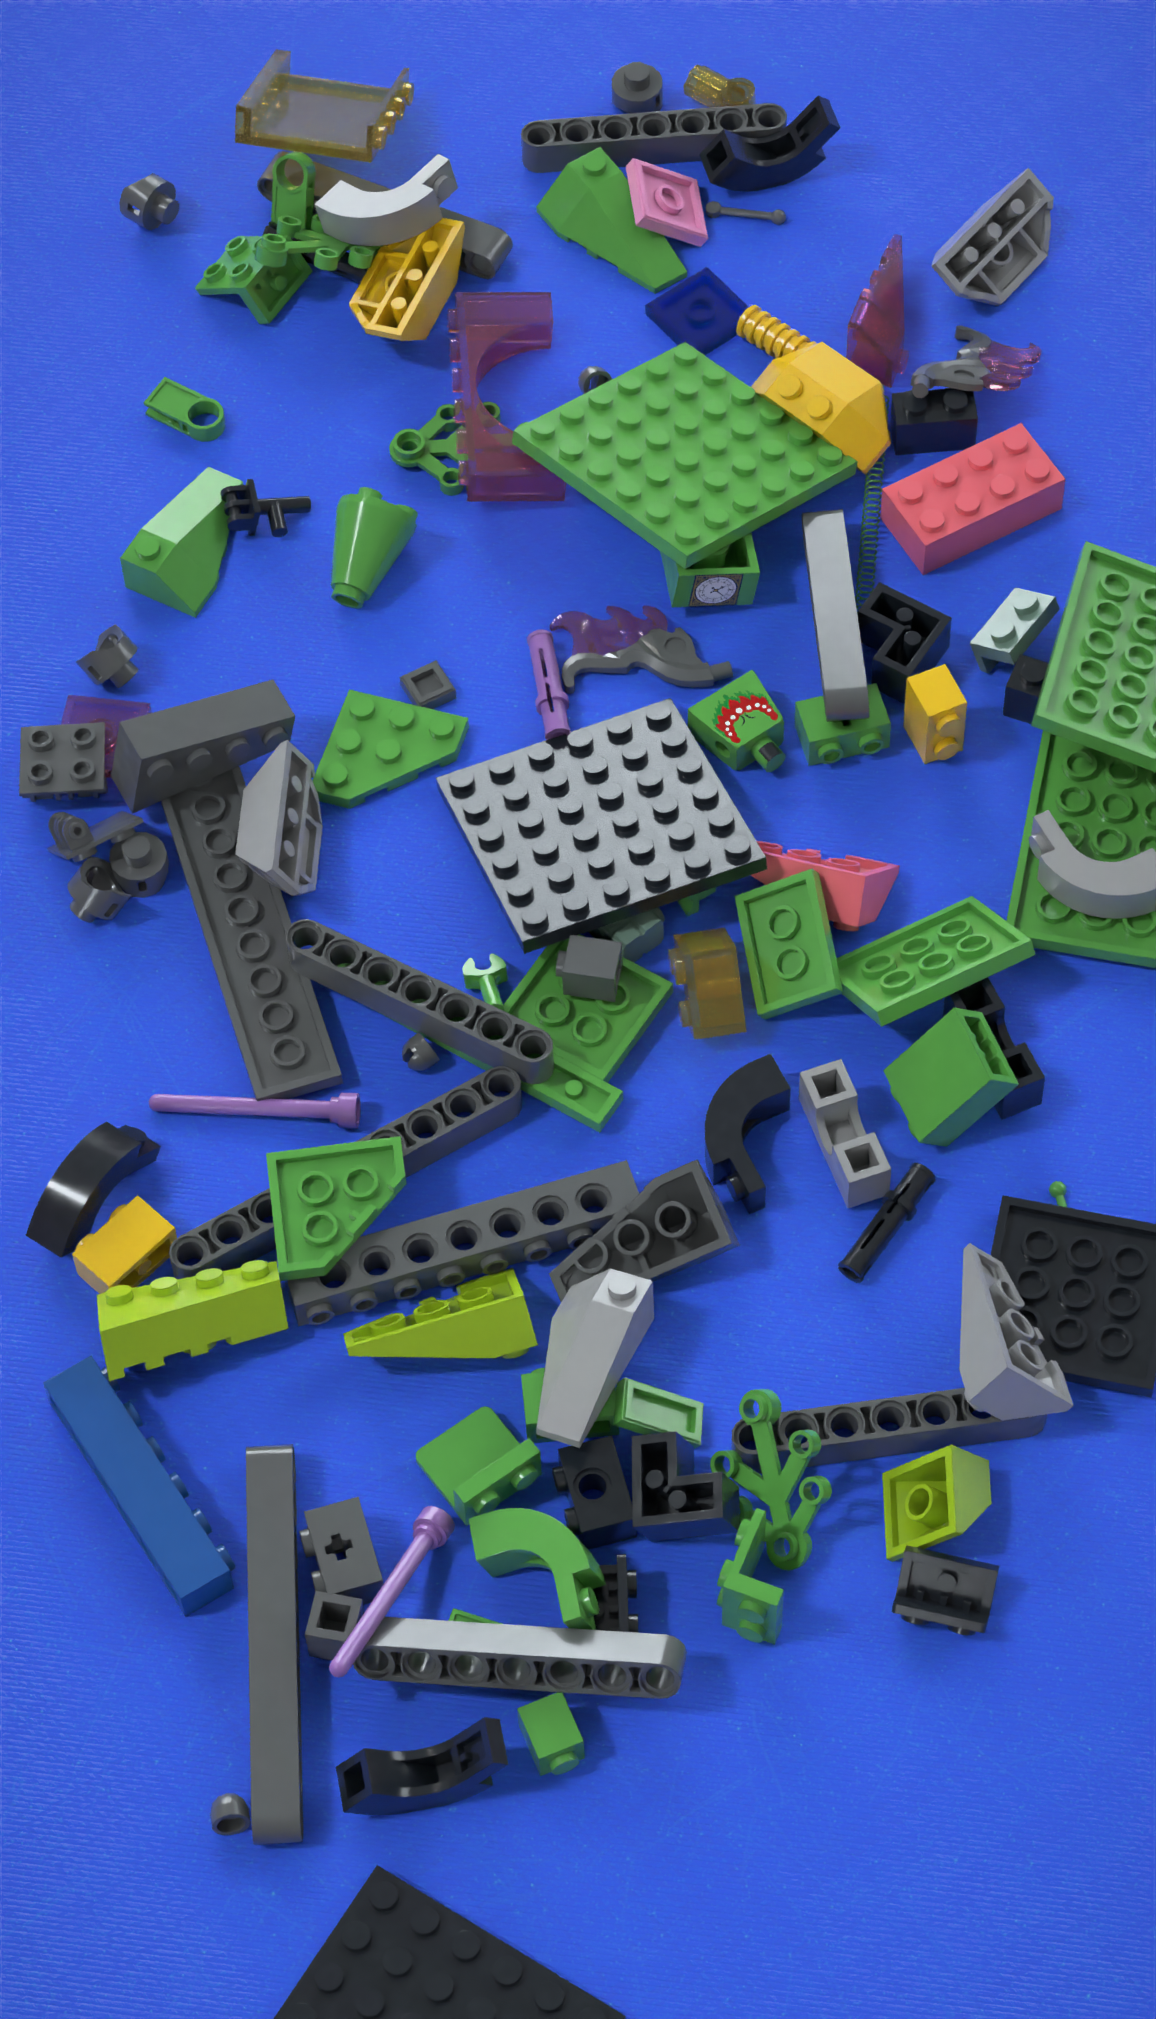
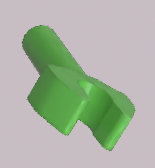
[462,953,508,1011]

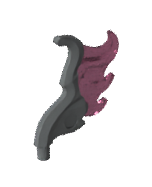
[910,325,1041,398]
[550,605,733,694]

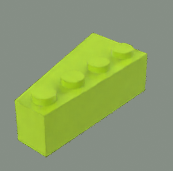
[97,1260,289,1382]

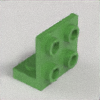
[195,235,312,324]

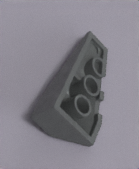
[549,1160,740,1302]

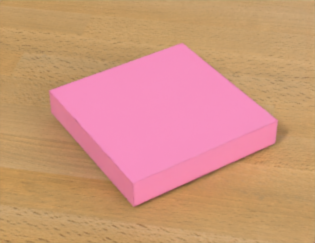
[626,158,708,247]

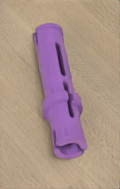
[527,629,571,740]

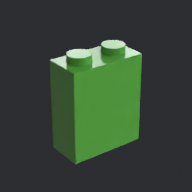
[883,1008,1019,1146]

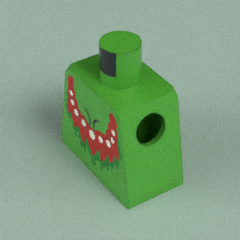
[688,670,786,772]

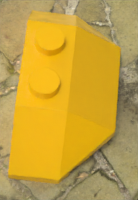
[349,218,465,341]
[751,342,891,475]

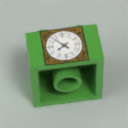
[660,533,760,608]

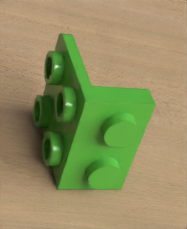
[416,1406,542,1526]
[717,1508,784,1644]

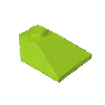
[882,1444,992,1562]

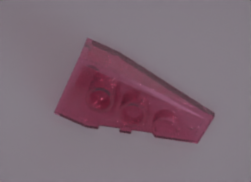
[846,234,909,388]

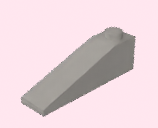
[536,1268,654,1448]

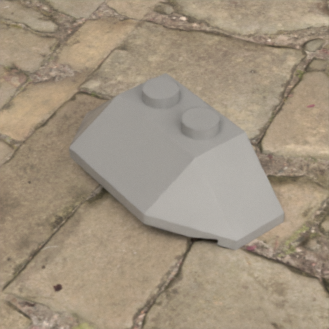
[931,168,1054,306]
[235,740,323,896]

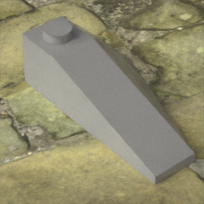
[959,1243,1073,1421]

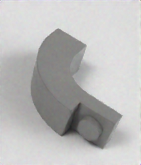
[314,154,458,246]
[1029,810,1156,919]

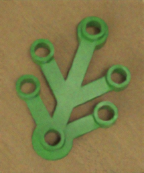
[255,214,383,271]
[389,402,533,496]
[710,1389,832,1570]

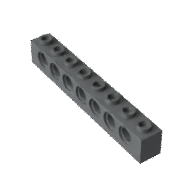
[285,1160,639,1326]

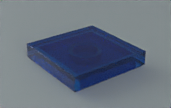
[645,267,749,355]

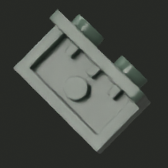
[970,587,1060,673]

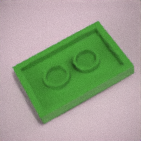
[735,869,843,1020]

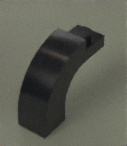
[699,96,840,192]
[705,1054,790,1214]
[26,1121,161,1257]
[336,1717,508,1815]

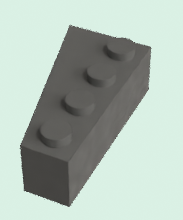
[111,680,295,814]

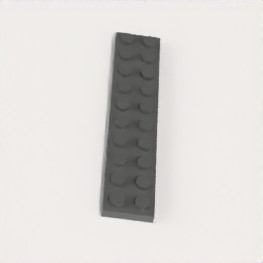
[161,766,343,1101]

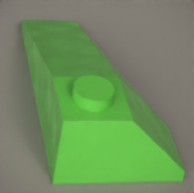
[536,147,687,294]
[120,467,243,618]

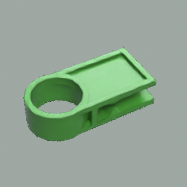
[271,152,316,230]
[144,377,225,442]

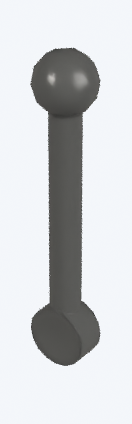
[706,201,786,225]

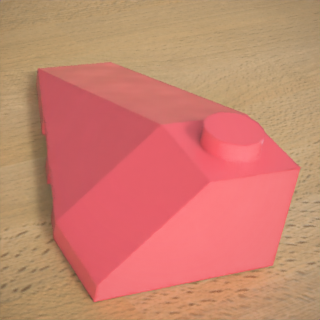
[750,840,900,931]

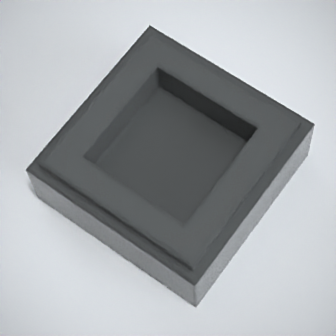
[400,660,456,709]

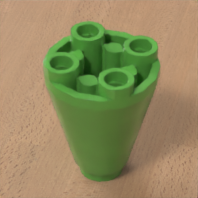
[331,487,418,609]

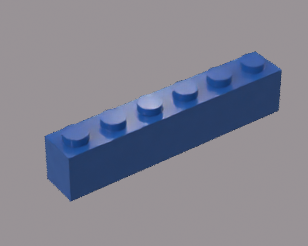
[43,1356,235,1617]

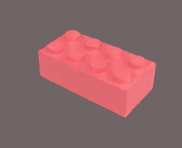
[880,423,1065,575]

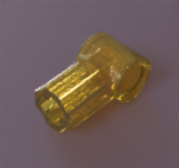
[683,64,756,108]

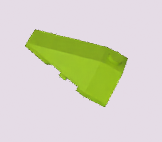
[343,1268,538,1359]

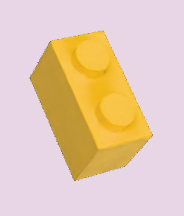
[903,664,967,764]
[72,1195,177,1294]

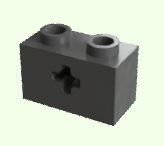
[299,1497,383,1605]

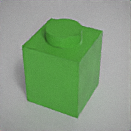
[517,1692,585,1776]

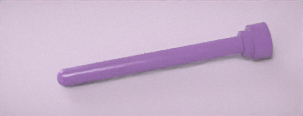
[149,1092,361,1129]
[329,1506,455,1678]

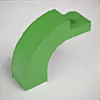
[468,1508,606,1630]

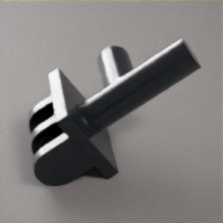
[220,479,311,537]

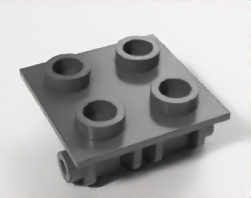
[19,722,108,802]
[47,811,144,862]

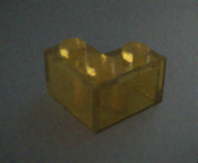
[668,927,747,1040]

